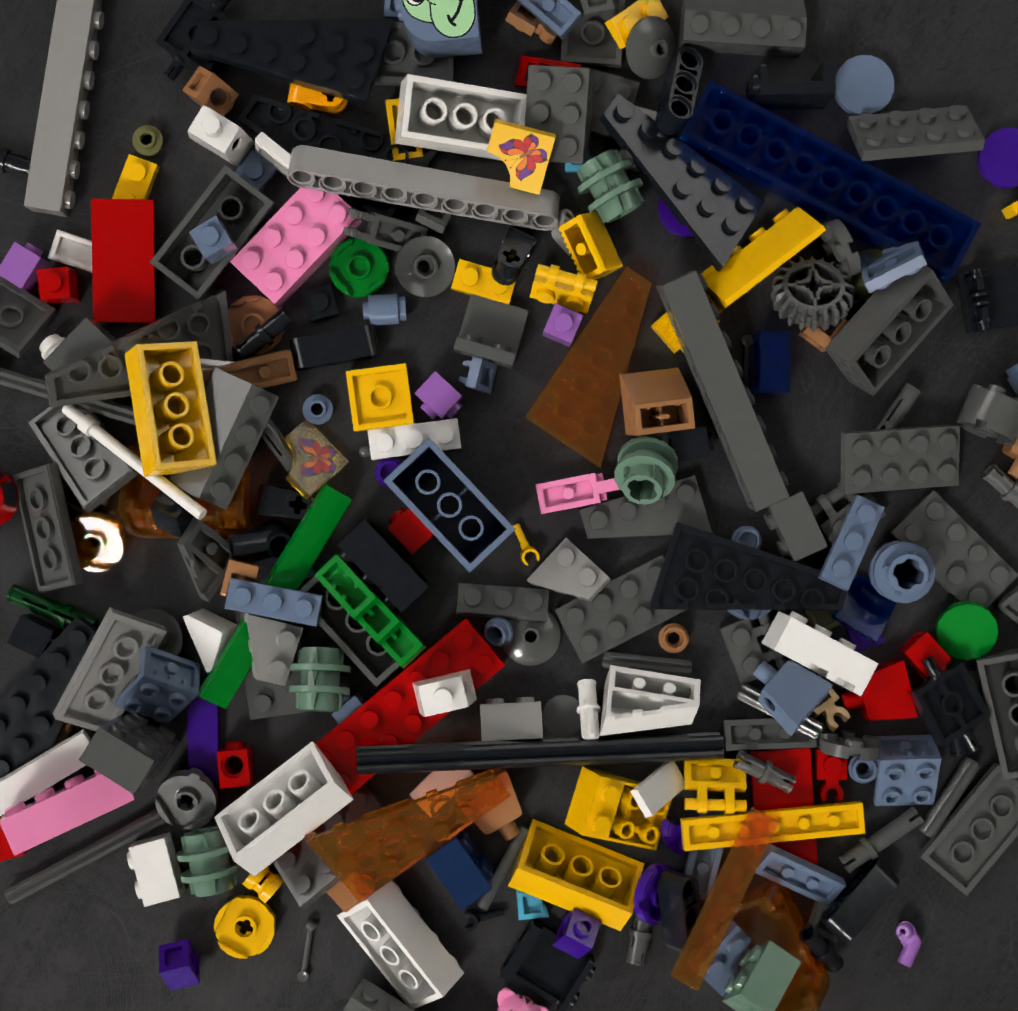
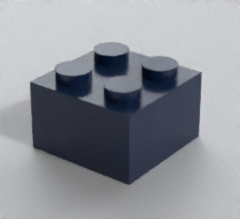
[426,826,494,910]

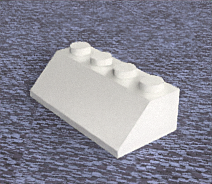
[214,741,354,876]
[337,878,464,1009]

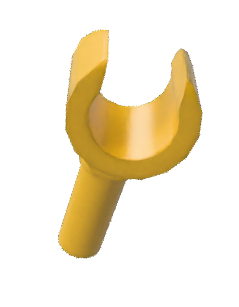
[513,523,540,566]

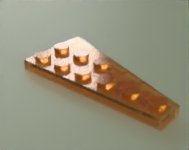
[525,266,652,468]
[304,769,511,902]

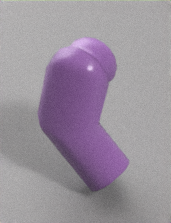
[895,921,921,967]

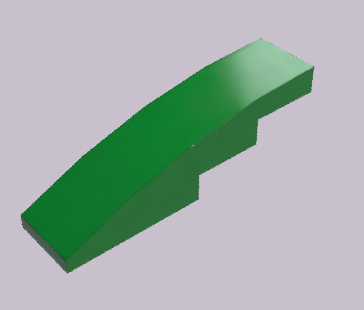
[314,554,426,668]

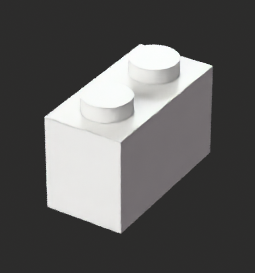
[127,832,186,907]

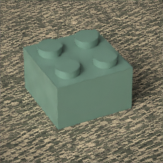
[722,940,801,1011]

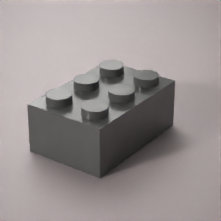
[525,65,596,164]

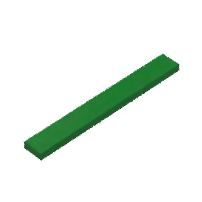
[199,483,352,709]

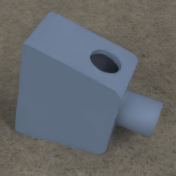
[753,660,833,736]

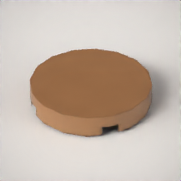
[228,295,284,356]

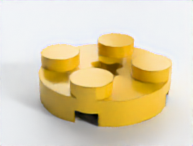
[214,895,276,959]

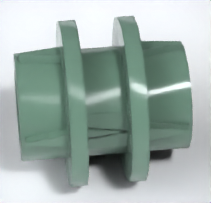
[577,149,644,223]
[614,434,678,505]
[289,647,351,712]
[176,825,242,897]

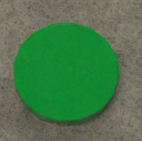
[329,238,390,298]
[935,600,998,660]

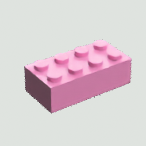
[230,187,362,308]
[0,770,135,856]

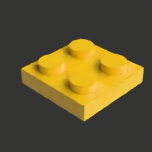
[346,363,415,432]

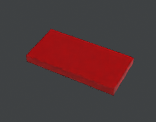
[91,198,156,323]
[748,748,818,866]

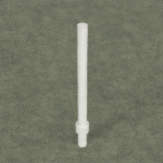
[62,405,207,520]

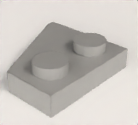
[527,538,611,602]
[244,613,303,686]

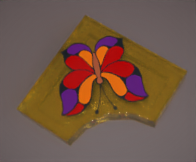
[284,420,349,500]

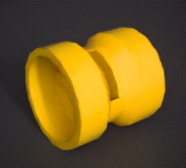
[242,865,284,903]

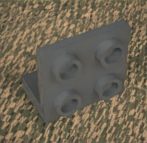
[453,294,528,369]

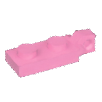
[535,473,620,514]

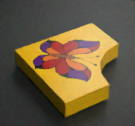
[487,118,556,195]

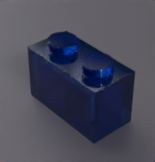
[753,331,791,395]

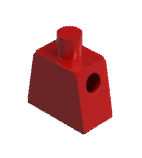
[840,658,918,721]

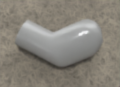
[551,209,574,256]

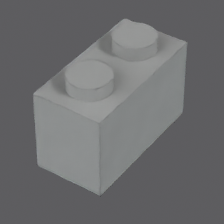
[480,697,543,741]

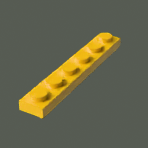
[680,801,866,851]

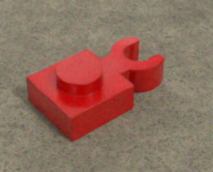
[815,748,847,801]

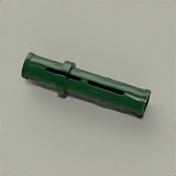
[6,584,99,628]

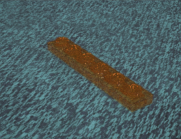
[670,806,780,991]

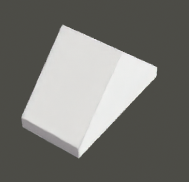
[183,608,238,673]

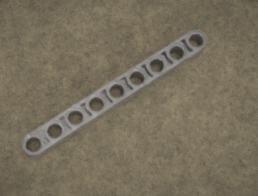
[287,145,560,231]

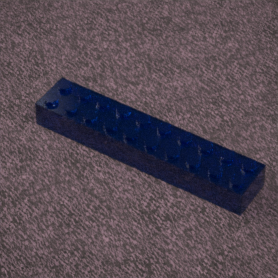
[679,80,982,283]

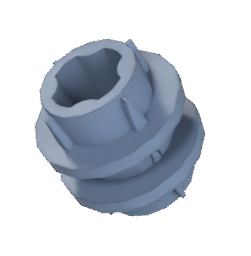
[868,540,936,603]

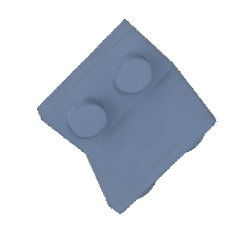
[115,645,201,723]
[873,735,942,806]

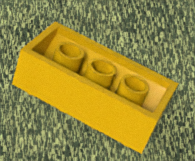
[701,207,826,311]
[125,341,217,477]
[508,819,645,931]

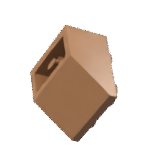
[619,368,695,436]

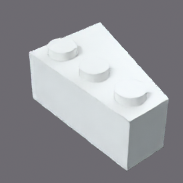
[762,611,879,696]
[600,665,701,736]

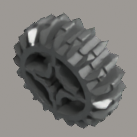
[770,254,855,333]

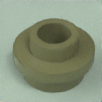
[132,125,164,156]

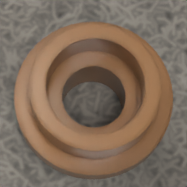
[658,623,689,653]

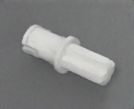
[577,679,601,740]

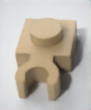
[811,675,850,732]

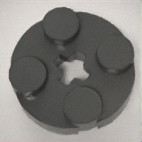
[820,219,861,277]
[818,729,881,761]
[155,768,219,829]

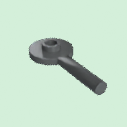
[542,694,602,737]

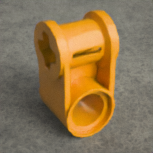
[287,83,348,114]

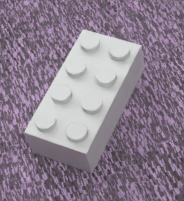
[395,74,527,161]

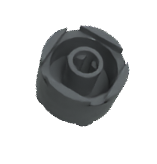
[957,384,1018,445]

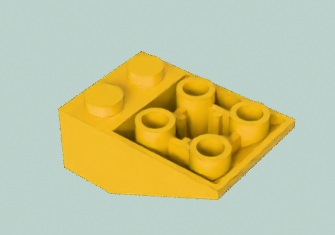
[564,766,672,850]

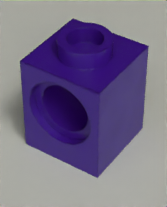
[552,908,602,959]
[158,939,200,991]

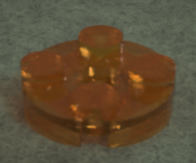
[71,512,126,572]

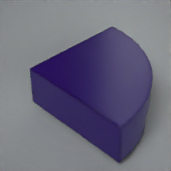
[661,818,684,857]

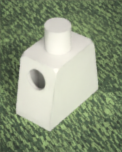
[187,105,255,167]
[413,669,477,717]

